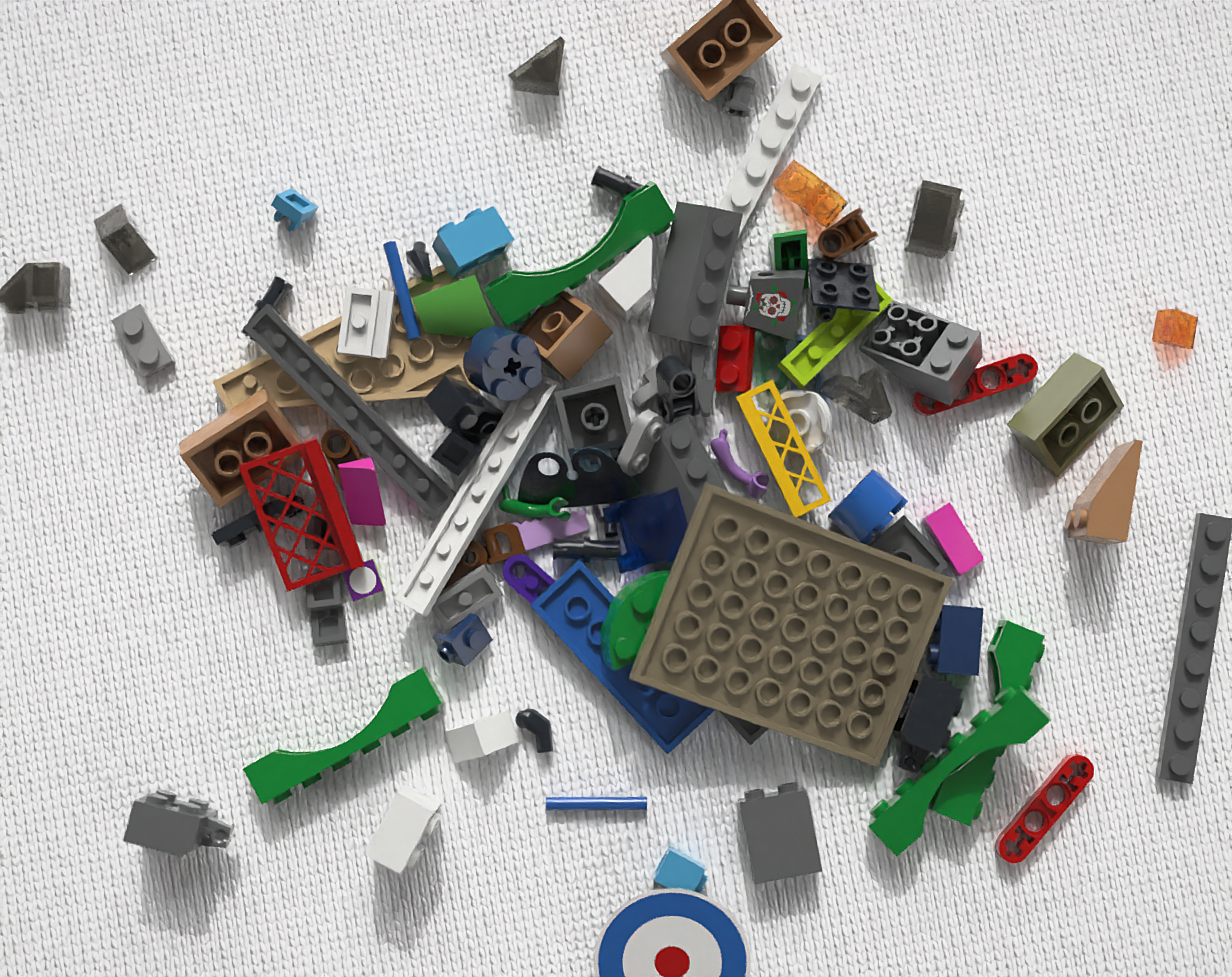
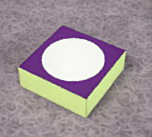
[342,559,386,602]

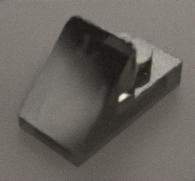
[819,368,892,425]

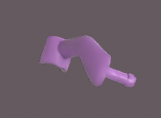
[710,429,769,498]

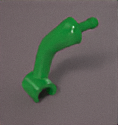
[498,485,571,522]

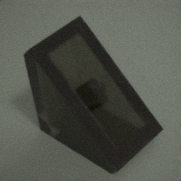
[508,36,566,97]
[93,203,158,276]

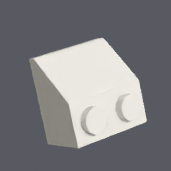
[598,236,652,323]

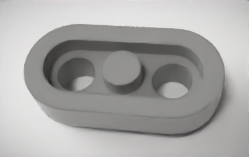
[617,410,664,476]

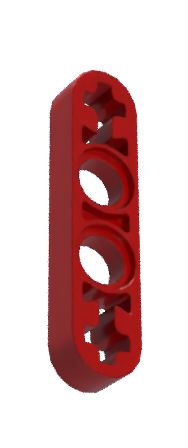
[911,353,1038,417]
[995,754,1094,864]

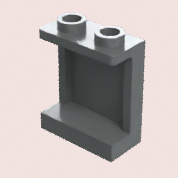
[737,782,823,884]

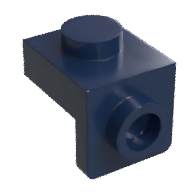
[432,613,493,667]

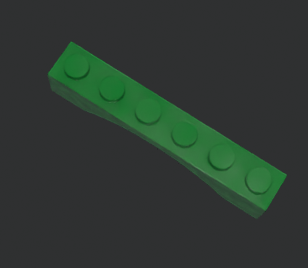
[483,181,676,326]
[928,620,1045,826]
[243,667,445,806]
[868,684,1051,857]

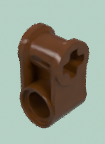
[812,208,879,261]
[321,428,365,492]

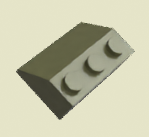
[1007,352,1124,478]

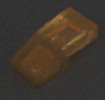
[773,159,848,229]

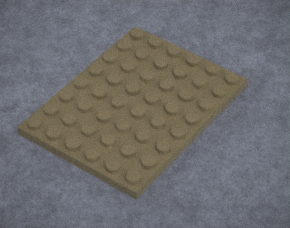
[629,483,953,767]

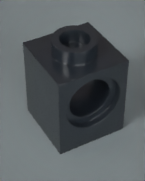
[431,428,481,476]

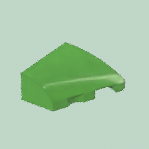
[412,275,494,338]

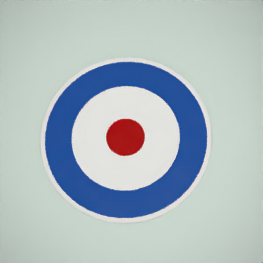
[594,888,751,977]

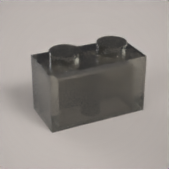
[903,180,965,259]

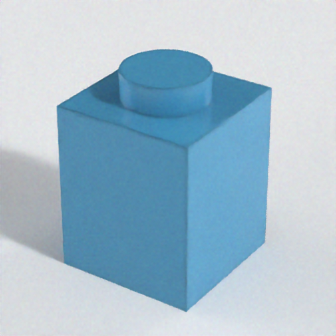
[653,845,708,893]

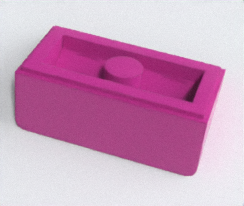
[338,457,386,526]
[921,502,985,576]

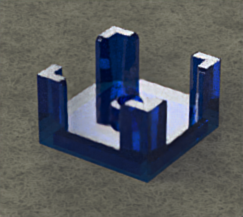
[602,487,688,574]

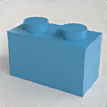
[432,206,514,280]

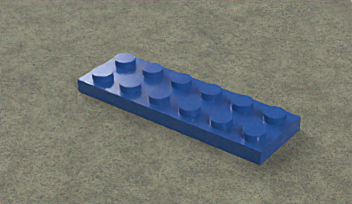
[530,559,716,755]

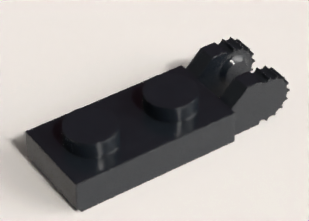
[212,493,305,549]

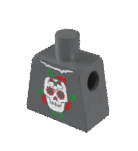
[726,270,806,340]

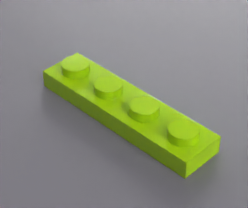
[777,281,893,389]

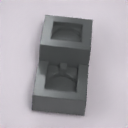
[690,344,715,417]
[306,573,349,647]

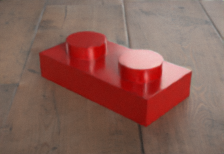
[715,325,755,393]

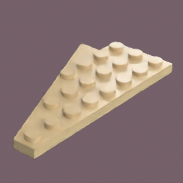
[212,264,480,411]

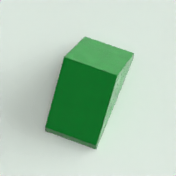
[768,229,809,290]

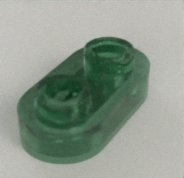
[753,330,789,394]

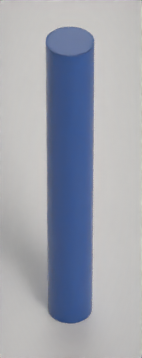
[383,241,421,341]
[546,797,647,811]

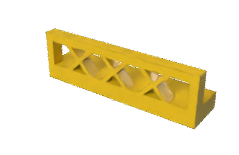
[736,379,832,518]

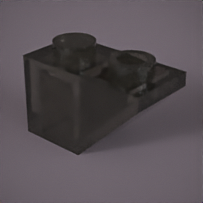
[0,262,70,314]

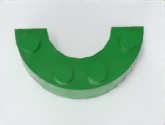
[600,571,670,671]

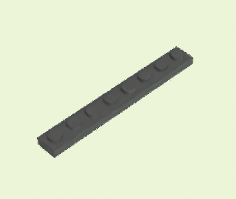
[243,304,457,521]
[1155,513,1232,784]

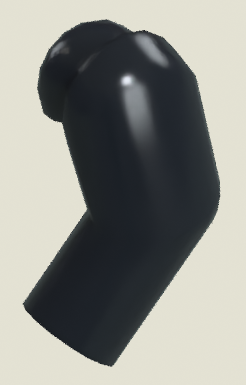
[515,708,554,753]

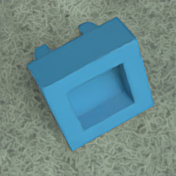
[271,188,318,232]

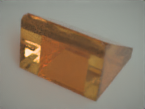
[1152,309,1198,349]

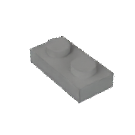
[111,304,175,379]
[431,564,503,631]

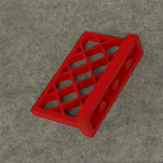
[238,436,365,592]

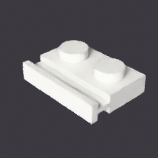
[337,286,396,360]

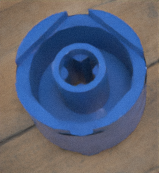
[828,469,908,545]

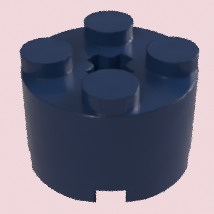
[463,326,542,401]

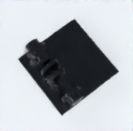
[808,259,880,322]

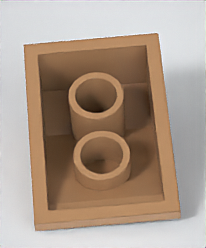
[1065,439,1143,545]

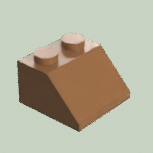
[517,290,614,381]

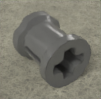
[721,75,756,117]

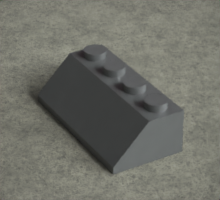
[648,201,743,347]

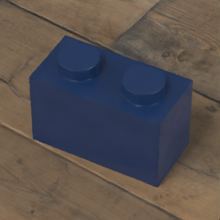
[927,604,984,676]

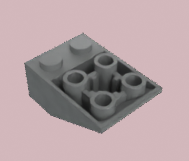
[859,300,983,405]

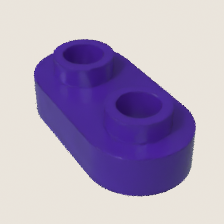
[503,554,555,604]

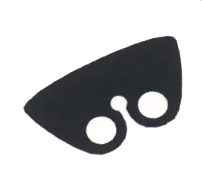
[517,448,641,508]

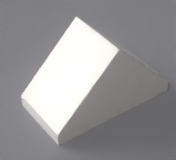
[445,709,519,764]

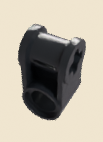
[656,356,700,424]

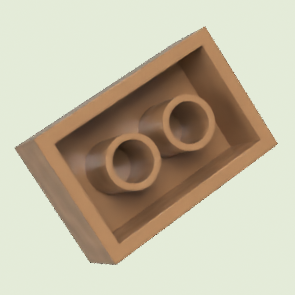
[179,388,303,508]

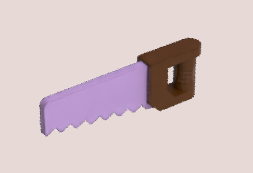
[481,508,589,565]

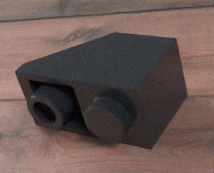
[424,375,504,439]

